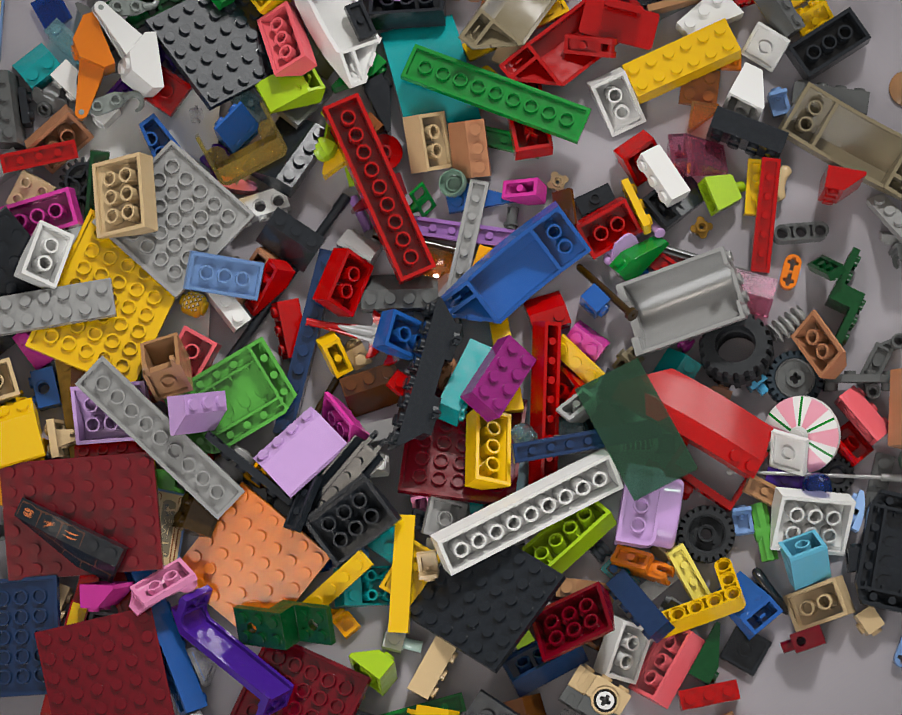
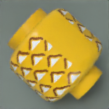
[179,290,209,318]

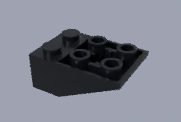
[642,169,705,232]

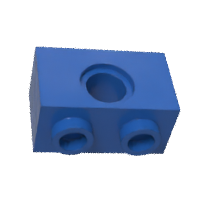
[579,283,610,319]
[28,366,62,411]

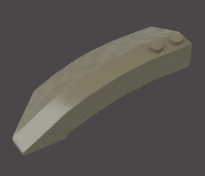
[458,0,557,50]
[778,82,902,201]

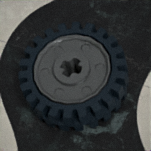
[765,350,824,404]

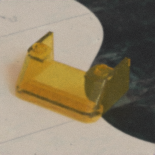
[195,100,287,186]

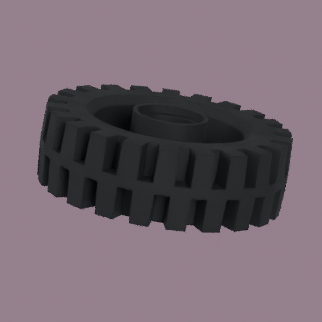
[677,505,735,563]

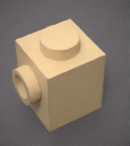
[853,606,885,636]

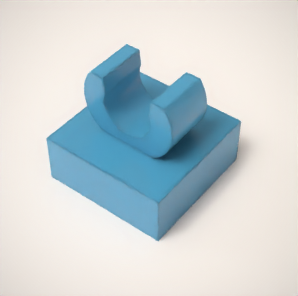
[746,374,769,396]

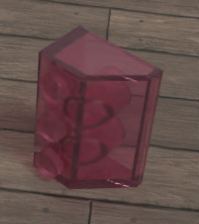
[735,267,778,318]

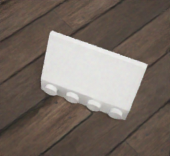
[770,487,856,556]

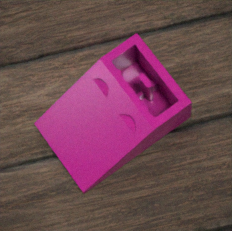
[560,320,611,373]

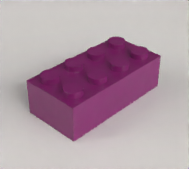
[460,335,536,422]

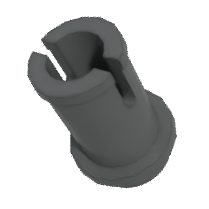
[503,206,519,230]

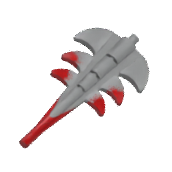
[305,310,425,375]

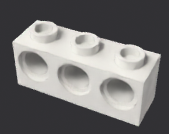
[239,188,291,228]

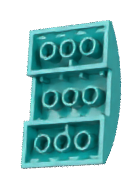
[380,15,481,129]

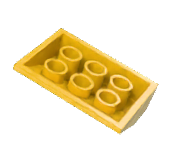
[0,397,46,468]

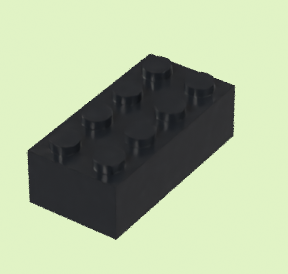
[785,7,871,81]
[706,106,789,159]

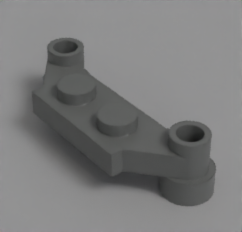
[860,333,902,400]
[823,370,890,392]

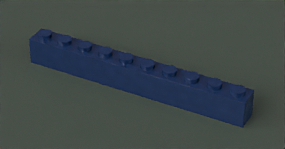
[273,248,332,436]

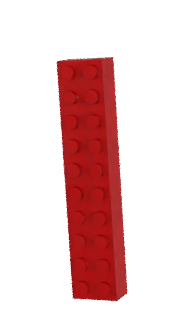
[322,93,436,285]

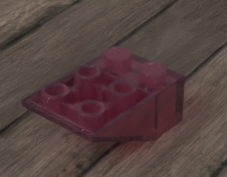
[667,133,728,177]

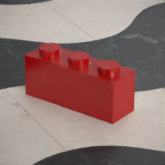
[677,679,741,711]

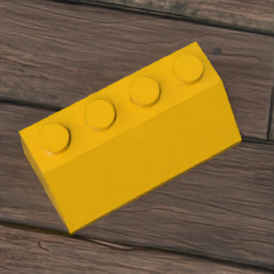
[465,409,511,490]

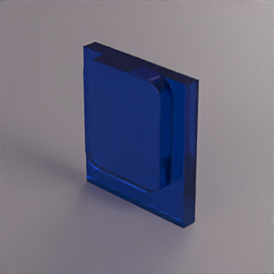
[30,0,73,32]

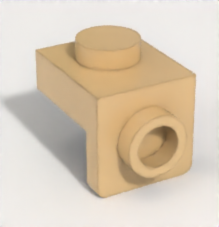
[343,339,372,371]
[416,550,440,582]

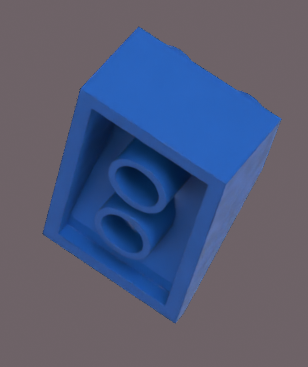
[372,309,423,361]

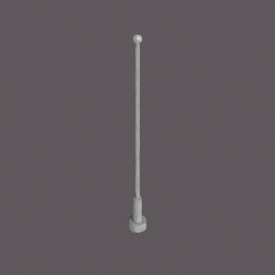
[726,468,902,482]

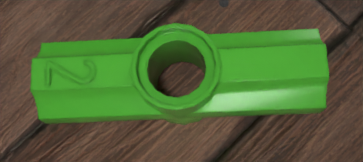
[750,502,779,562]

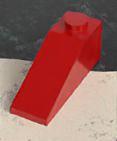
[244,258,295,316]

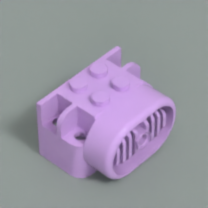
[613,463,684,549]

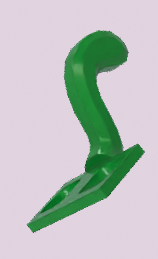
[409,182,437,217]

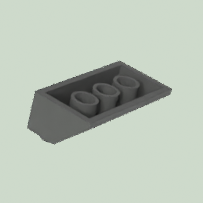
[0,70,26,149]
[361,274,438,314]

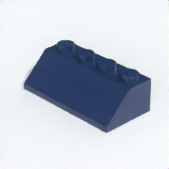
[502,639,589,697]

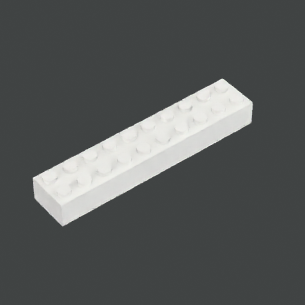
[430,448,624,576]

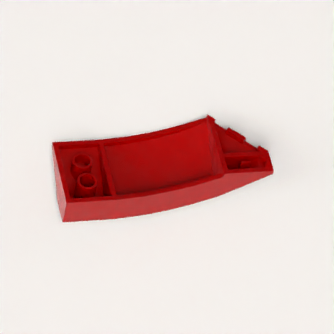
[498,0,644,87]
[611,368,774,479]

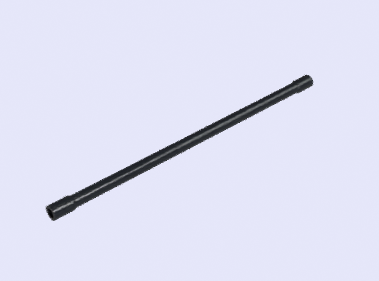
[225,193,351,358]

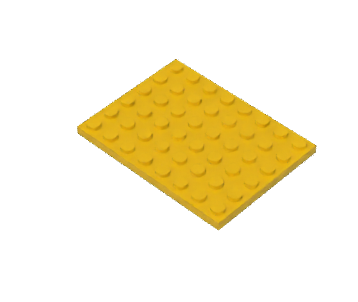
[25,209,175,382]

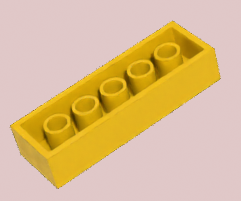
[622,18,742,104]

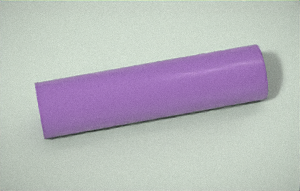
[350,195,373,233]

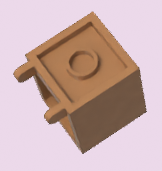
[140,332,193,402]

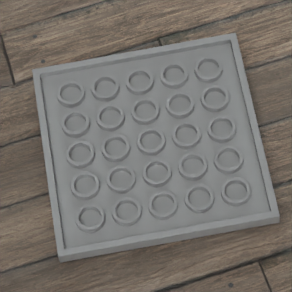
[92,140,256,299]

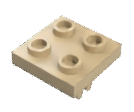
[6,169,57,205]
[44,418,76,459]

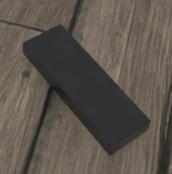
[283,476,322,533]

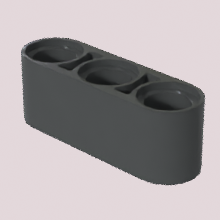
[773,221,829,245]

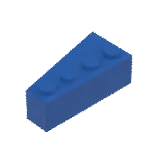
[139,113,181,158]

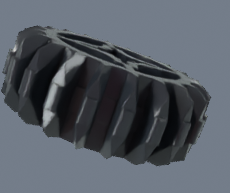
[59,157,89,207]

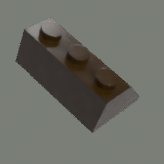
[172,490,218,538]

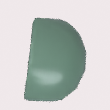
[438,168,467,198]

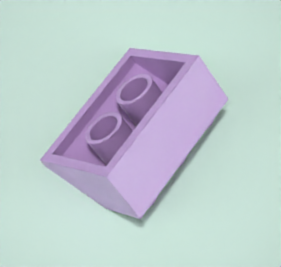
[167,391,227,436]

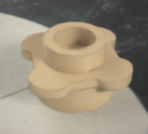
[547,171,569,191]

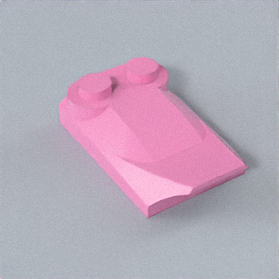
[129,558,198,616]

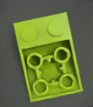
[255,68,326,114]

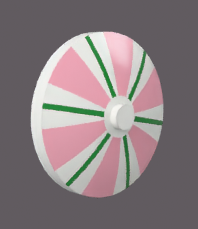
[765,396,841,473]

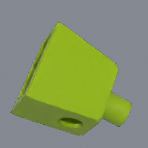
[697,174,746,216]

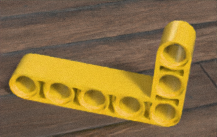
[661,557,746,639]

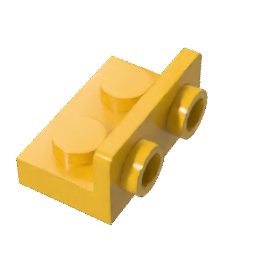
[795,0,834,38]

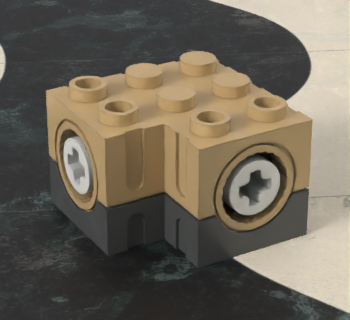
[558,664,631,715]

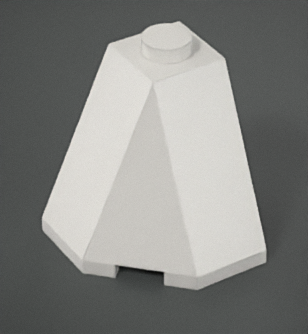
[722,62,765,121]

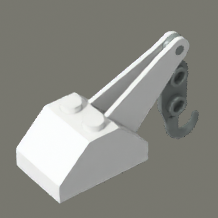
[92,0,164,98]

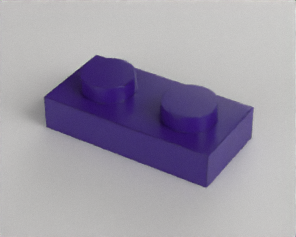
[765,466,806,489]

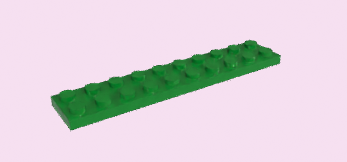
[401,44,592,144]

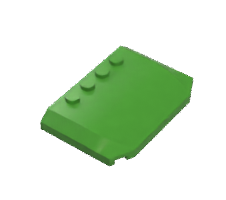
[164,337,297,454]

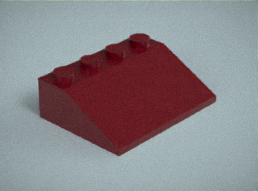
[532,581,615,663]

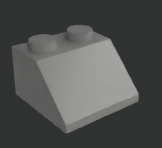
[336,229,382,266]

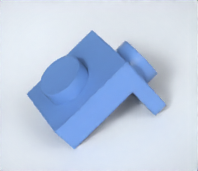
[767,87,791,118]
[731,505,755,536]

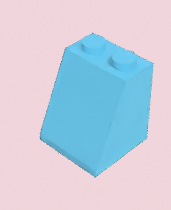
[778,529,832,590]

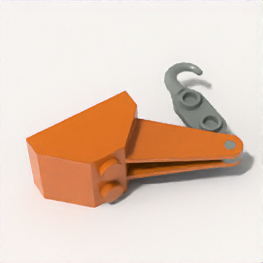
[71,12,145,121]

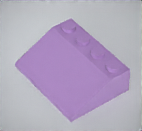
[70,381,151,445]
[253,407,347,498]

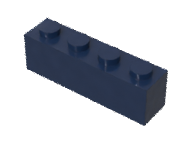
[606,569,675,643]

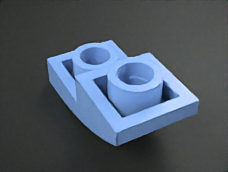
[850,490,865,533]

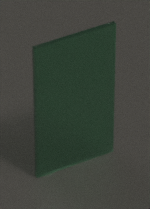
[575,358,698,501]

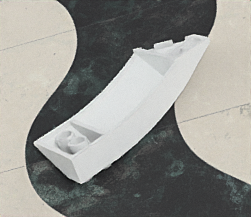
[294,0,382,89]

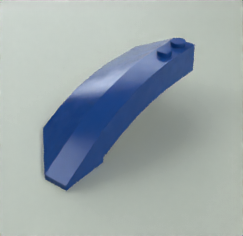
[441,201,592,324]

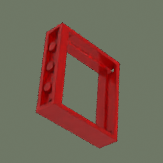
[665,441,769,513]

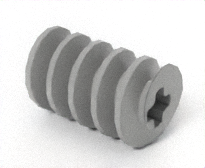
[765,305,807,343]

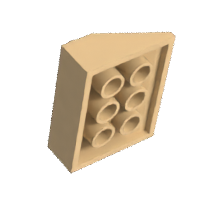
[92,152,158,239]

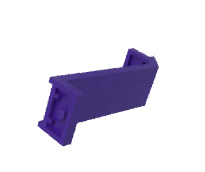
[171,585,294,715]

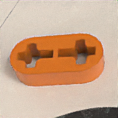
[779,254,802,291]

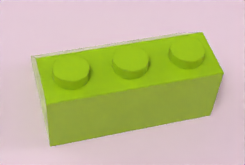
[349,650,398,696]

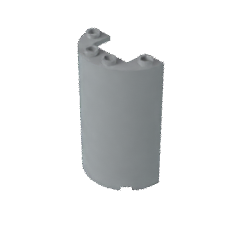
[615,246,750,357]

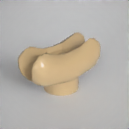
[777,165,792,202]

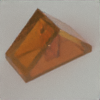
[687,101,721,134]

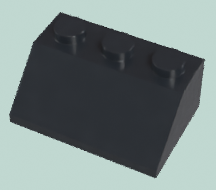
[256,207,326,272]

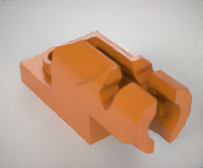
[610,544,675,586]

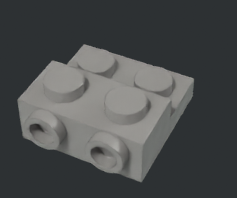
[421,496,469,535]

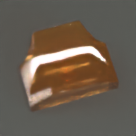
[424,247,454,279]

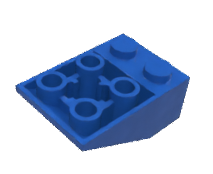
[214,101,261,157]
[715,571,783,640]

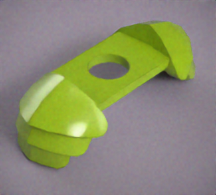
[314,111,338,162]

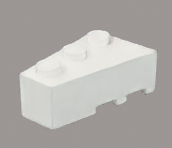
[675,0,744,37]

